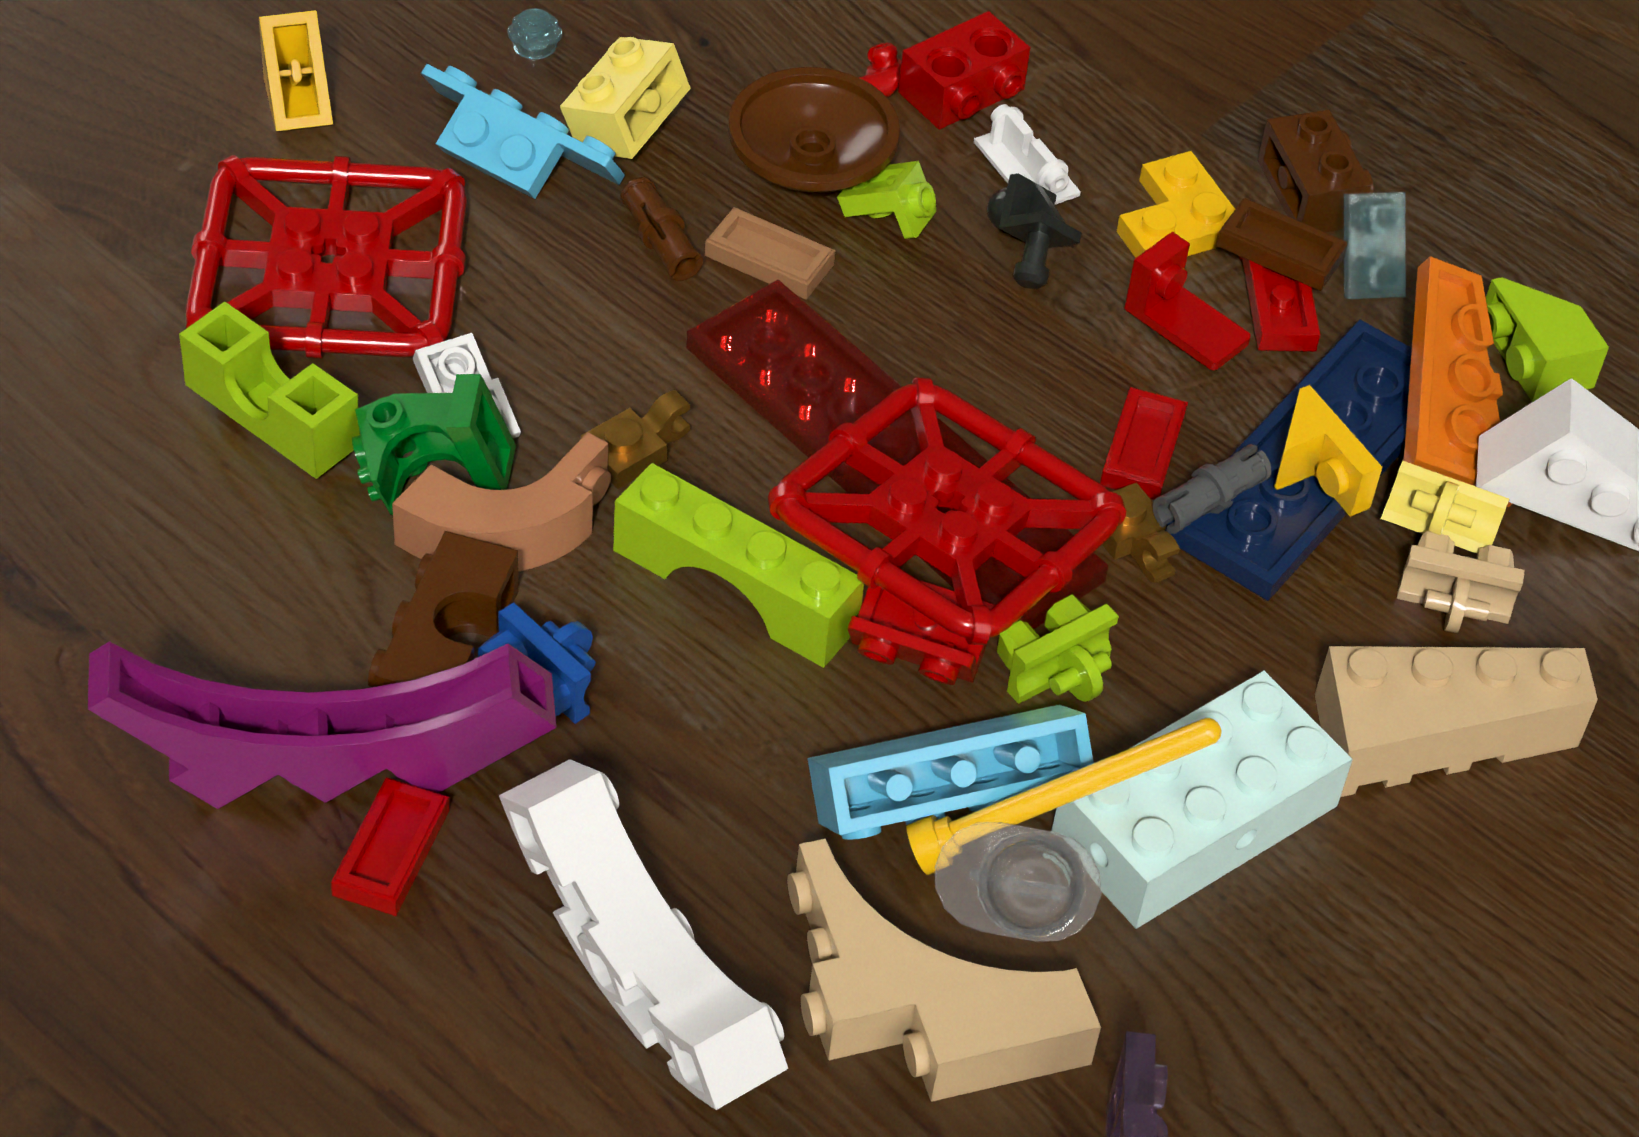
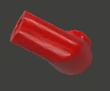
[858,43,902,97]

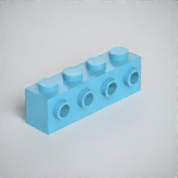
[807,705,1094,840]

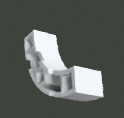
[499,759,789,1110]

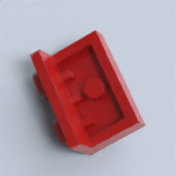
[847,579,995,685]

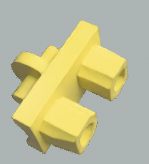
[1381,460,1510,554]

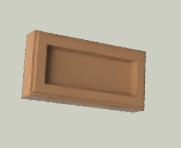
[705,207,835,300]

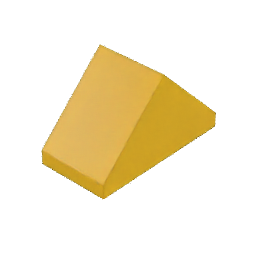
[259,10,333,132]

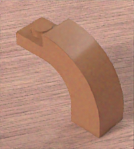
[392,432,611,571]

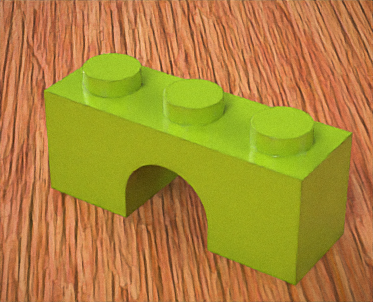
[179,302,360,479]

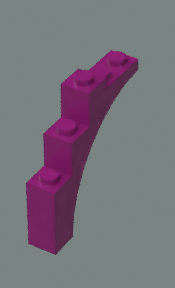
[88,641,556,809]

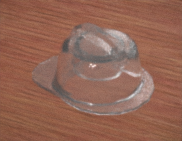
[934,822,1101,942]

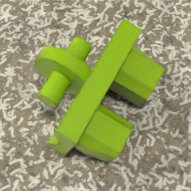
[997,594,1119,704]

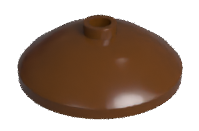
[728,67,900,192]

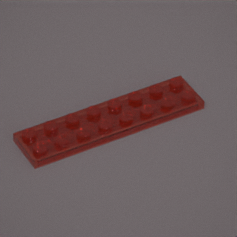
[686,280,1109,630]

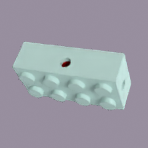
[1051,671,1353,929]

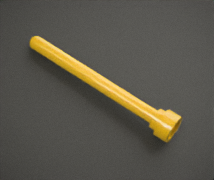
[906,718,1221,875]

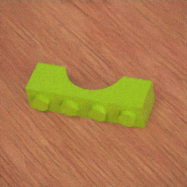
[613,463,864,668]

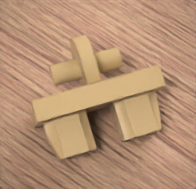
[1397,531,1525,634]

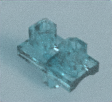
[1342,192,1406,299]

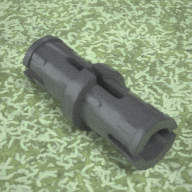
[1152,444,1271,534]

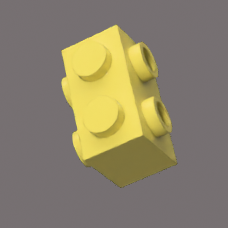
[560,37,691,159]

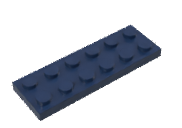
[1165,319,1412,601]

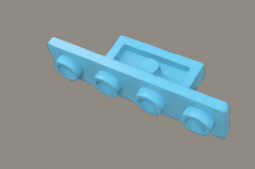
[421,64,625,199]

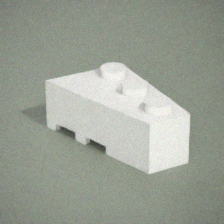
[1476,378,1639,551]

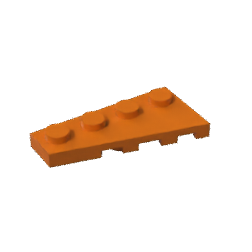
[1404,256,1513,507]

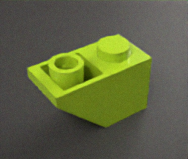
[1486,277,1609,402]

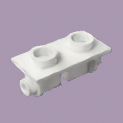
[974,104,1081,205]

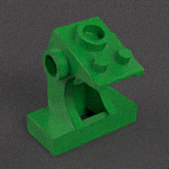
[352,374,516,515]

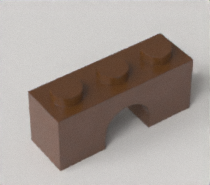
[368,531,519,687]

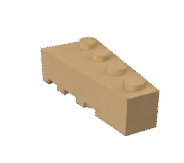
[1315,646,1598,797]

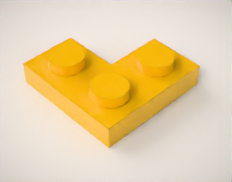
[1116,151,1235,258]

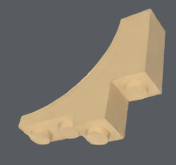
[787,839,1101,1102]

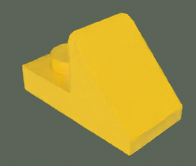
[1274,385,1383,517]

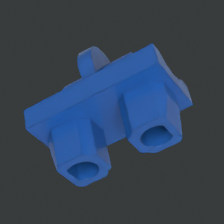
[478,602,596,724]

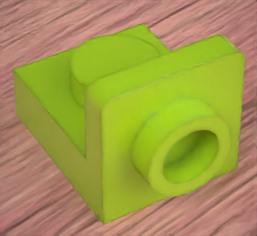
[837,161,936,239]

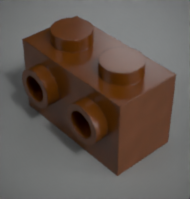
[1257,110,1374,232]

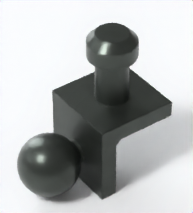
[987,173,1082,289]

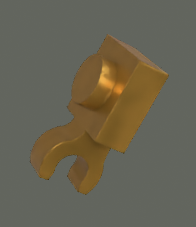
[580,390,691,489]
[1102,483,1180,583]

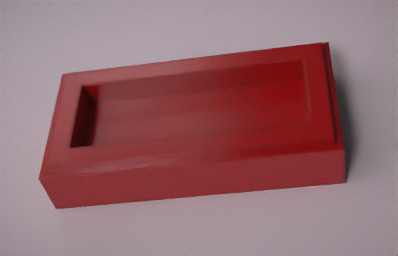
[1100,387,1188,500]
[331,777,450,916]

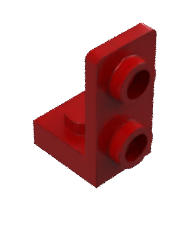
[1124,231,1251,371]

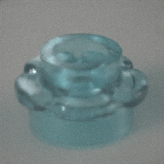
[507,8,562,59]

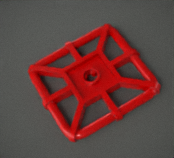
[185,155,467,359]
[768,377,1126,645]

